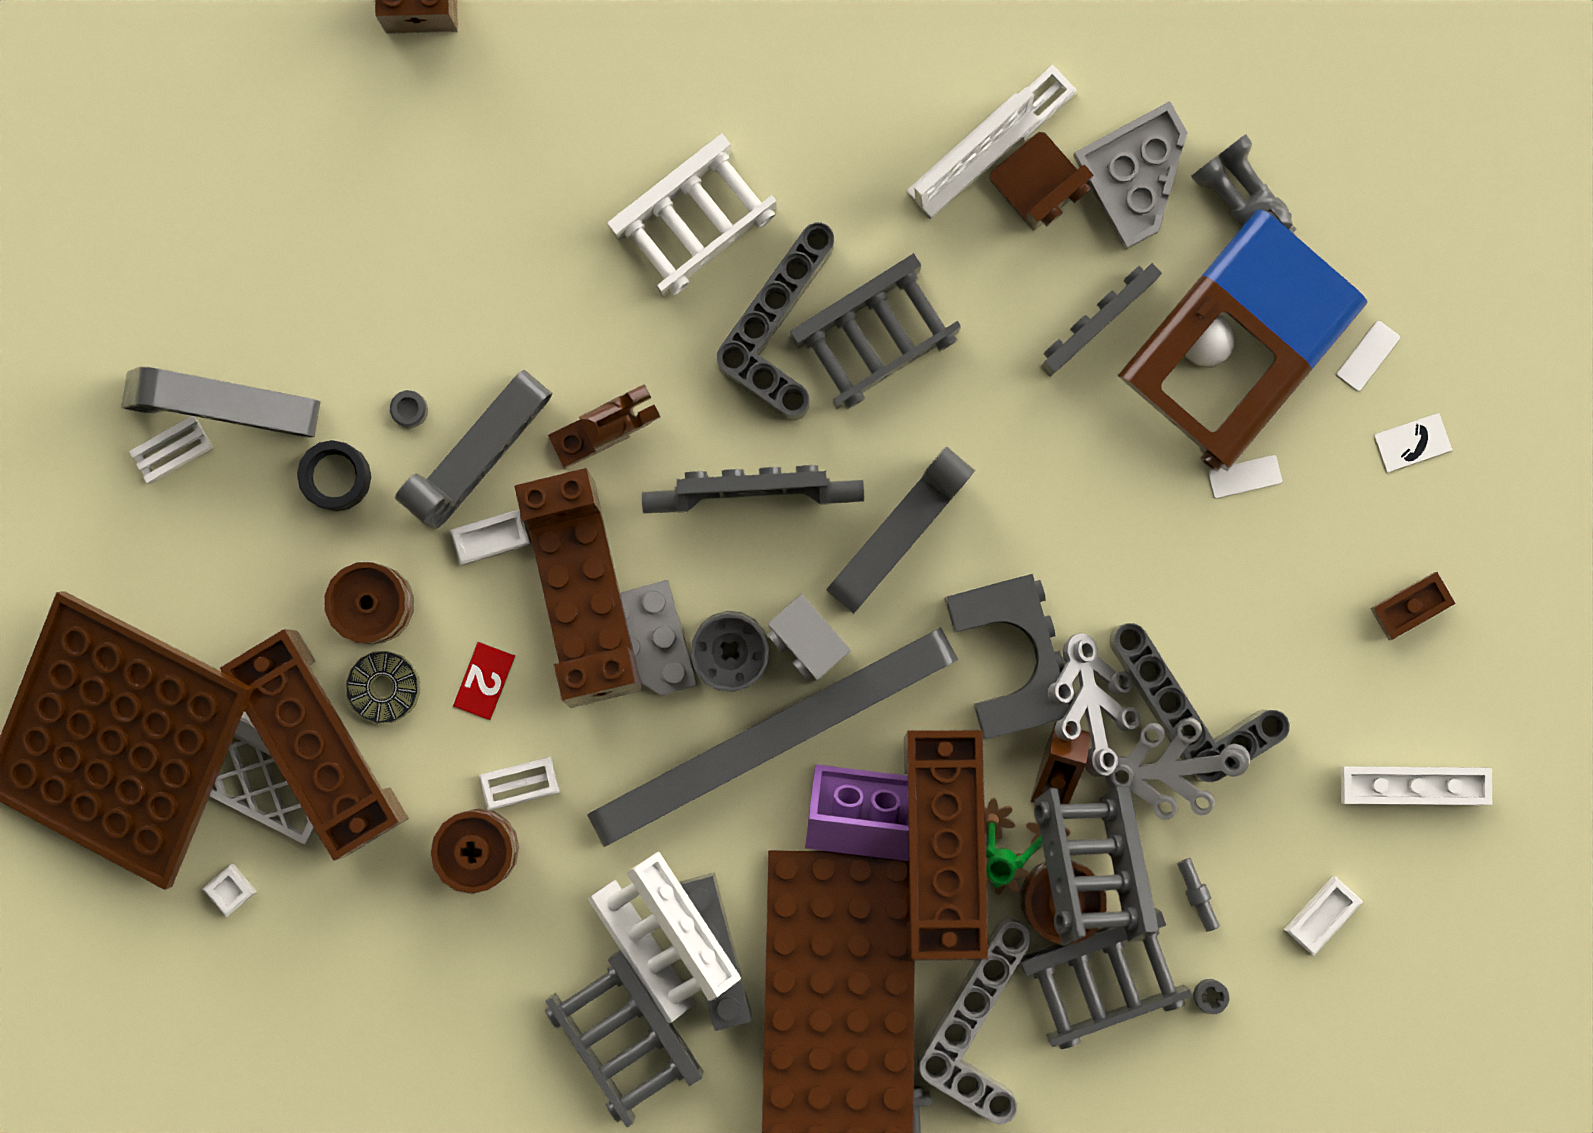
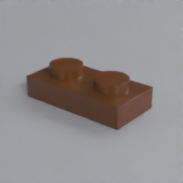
[1370,572,1456,640]

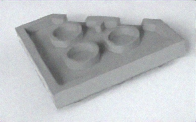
[1073,101,1188,250]
[620,580,697,695]

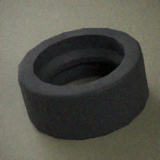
[297,440,372,512]

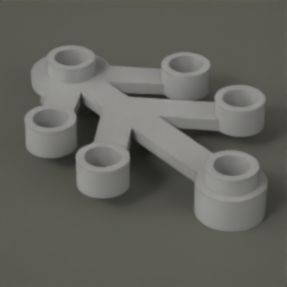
[1048,633,1140,777]
[1105,718,1250,820]

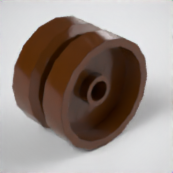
[324,562,414,644]
[430,808,519,894]
[1020,860,1107,944]

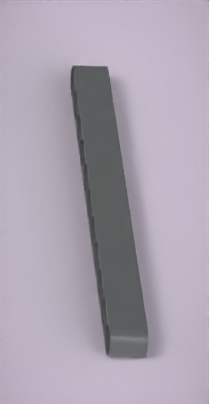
[587,627,958,847]

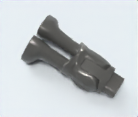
[1191,134,1297,235]

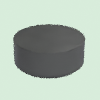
[390,390,428,428]

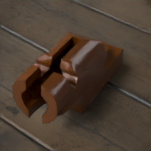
[548,384,661,469]

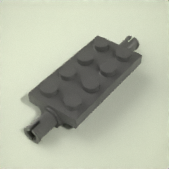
[642,465,864,514]

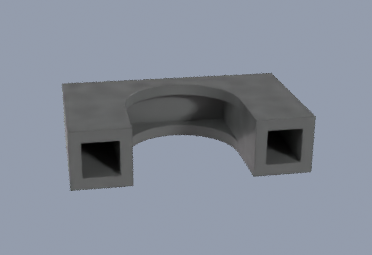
[945,574,1074,740]

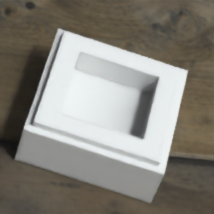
[202,864,257,917]

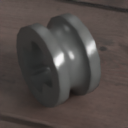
[1193,979,1229,1014]

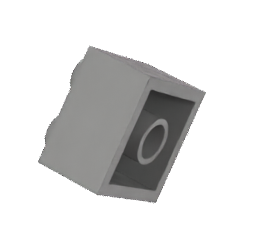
[768,594,851,680]

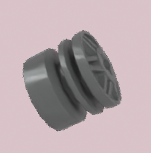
[691,611,769,692]

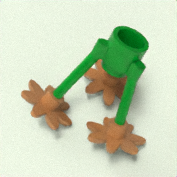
[984,798,1071,895]

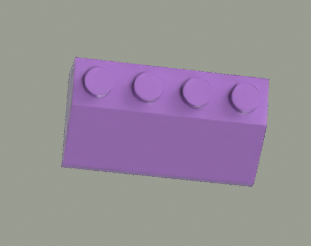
[805,764,909,861]

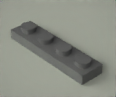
[1041,263,1162,377]

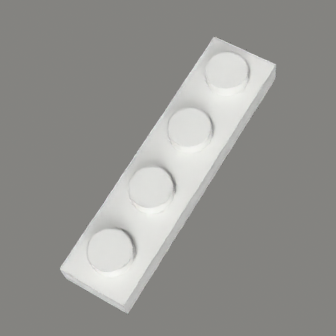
[1341,766,1492,805]

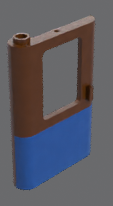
[1118,209,1368,472]

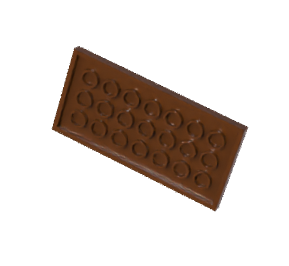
[762,850,915,1133]

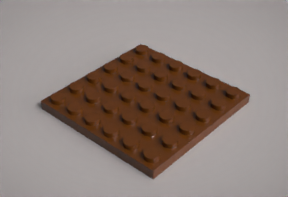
[0,591,253,890]

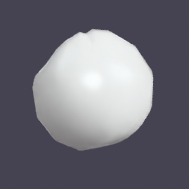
[1185,314,1235,367]

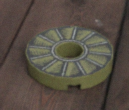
[346,651,420,724]

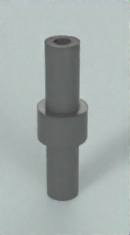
[1177,858,1220,932]

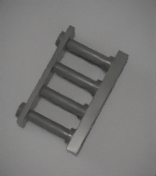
[790,253,961,410]
[1034,786,1159,946]
[1020,908,1192,1049]
[545,950,704,1128]

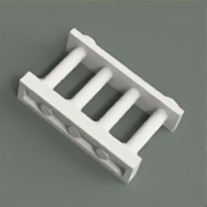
[607,133,777,297]
[587,852,741,1024]

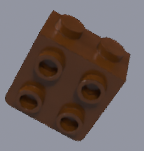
[989,132,1094,231]

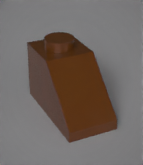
[1030,722,1090,804]

